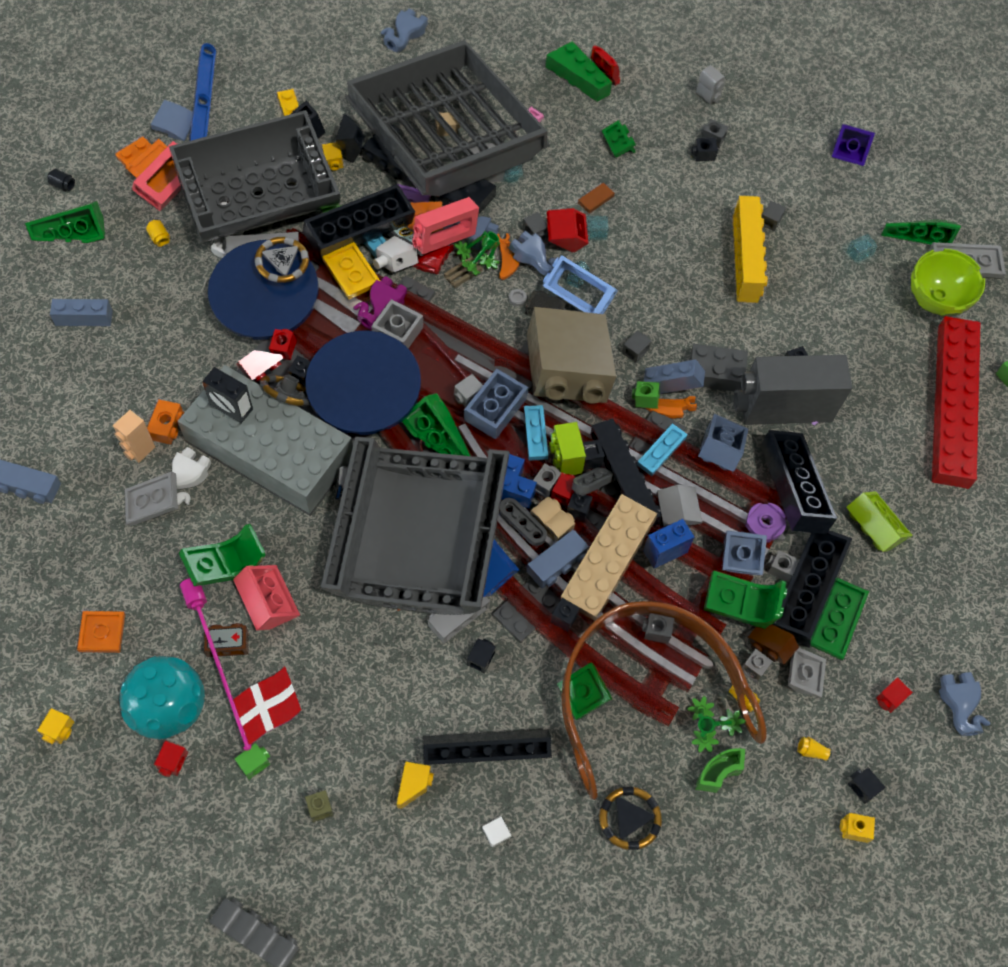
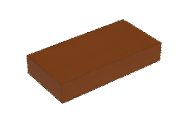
[578,183,615,214]

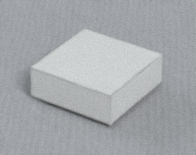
[482,817,511,847]

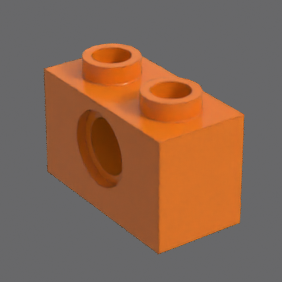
[147,399,184,445]

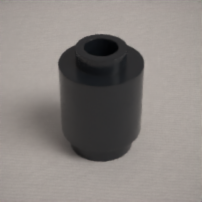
[47,169,75,191]

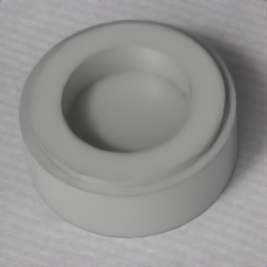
[509,289,527,307]

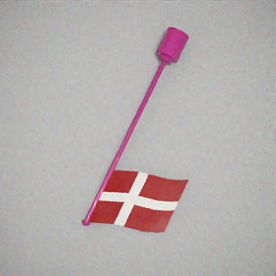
[180,578,301,751]

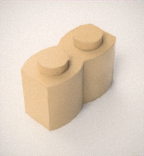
[530,496,575,543]

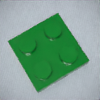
[557,663,612,720]

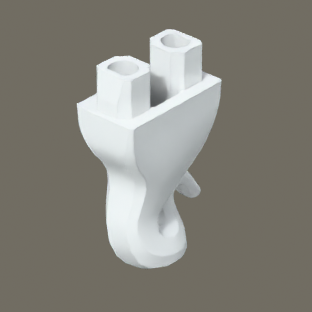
[172,447,211,505]

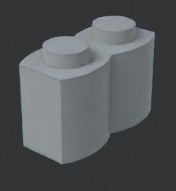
[696,65,725,104]

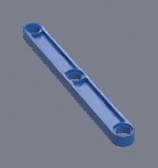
[189,43,216,141]

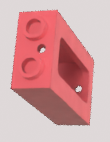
[132,141,181,211]
[412,197,479,255]

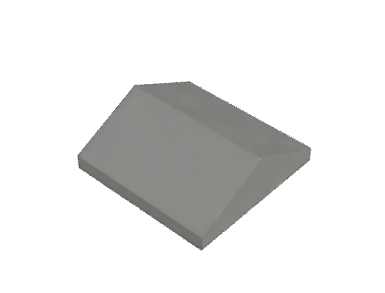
[657,485,702,527]
[788,648,826,698]

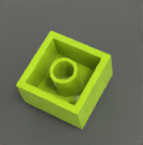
[549,422,586,475]

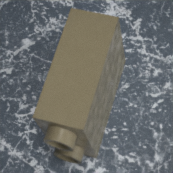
[527,307,616,403]

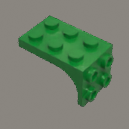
[179,524,265,587]
[704,571,787,629]

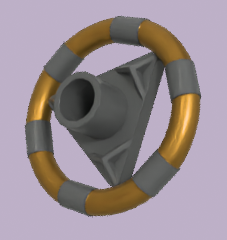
[260,375,310,406]

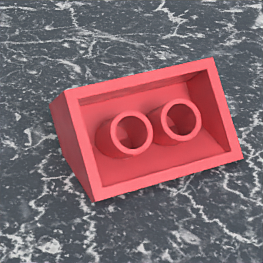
[233,565,300,631]

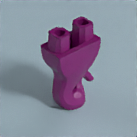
[353,276,407,329]

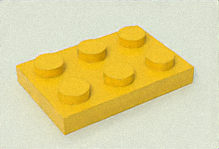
[322,242,380,300]

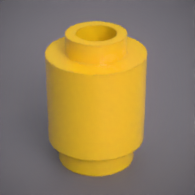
[146,220,170,247]

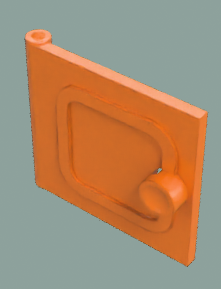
[125,139,177,193]

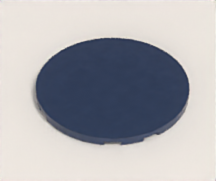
[208,240,319,340]
[306,331,421,435]

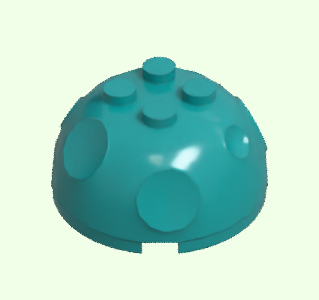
[119,656,205,739]

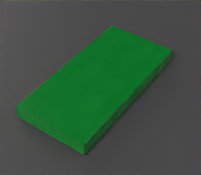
[811,578,869,660]

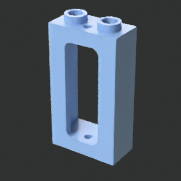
[543,255,618,314]

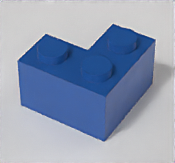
[501,454,537,508]

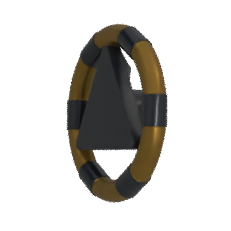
[599,787,662,850]

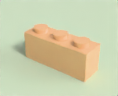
[113,410,155,463]

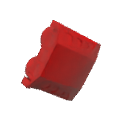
[591,45,620,86]
[412,244,454,275]

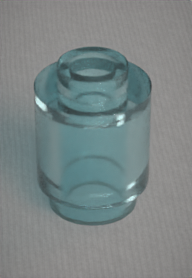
[567,261,590,288]

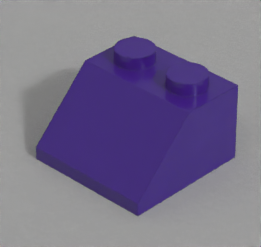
[832,123,875,166]

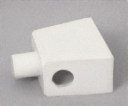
[373,236,418,272]

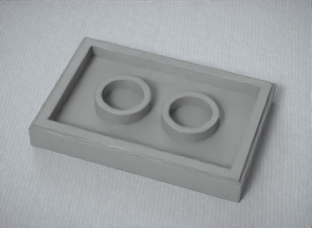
[125,471,178,526]

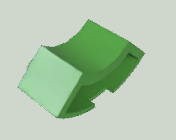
[695,748,745,793]

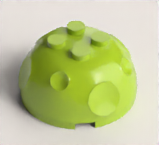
[911,248,985,317]

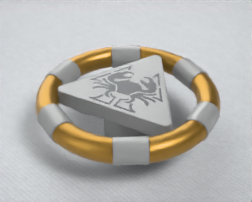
[255,237,309,283]

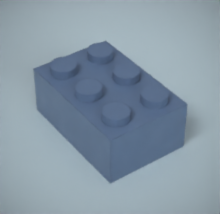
[464,368,528,439]
[698,414,748,472]

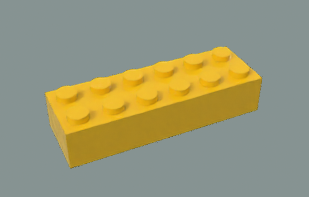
[733,196,768,303]

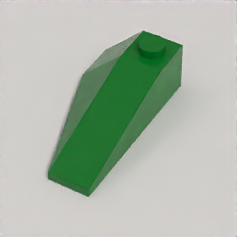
[25,201,105,243]

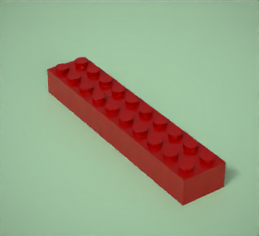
[932,316,981,489]

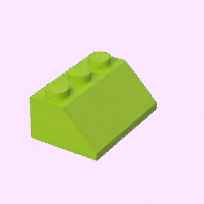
[846,491,913,552]

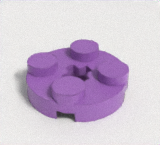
[745,503,786,543]

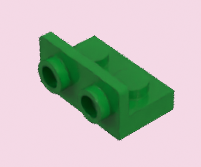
[602,120,636,158]

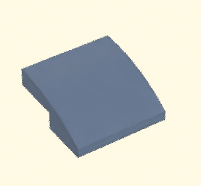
[151,100,193,141]

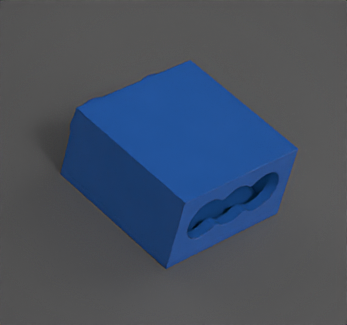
[643,519,694,569]
[483,540,519,597]

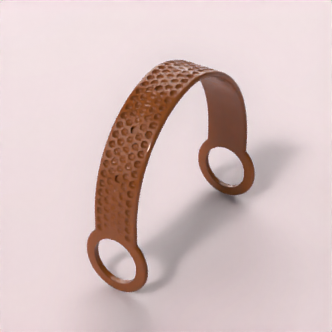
[561,601,767,800]

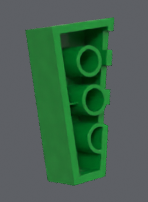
[545,41,612,102]

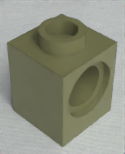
[305,790,334,823]

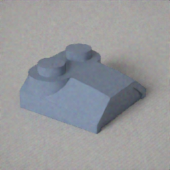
[722,530,767,575]

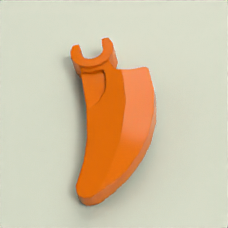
[497,233,520,280]
[645,396,697,418]

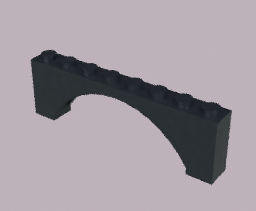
[362,124,496,215]

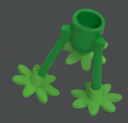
[454,231,500,275]
[688,696,746,752]

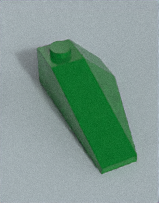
[881,219,961,245]
[402,393,470,456]

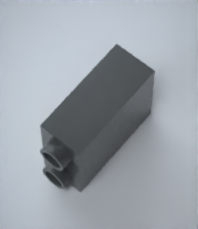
[733,355,853,425]

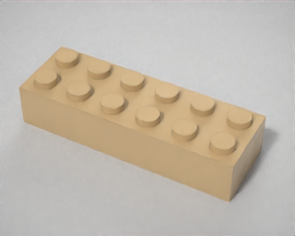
[561,494,657,621]

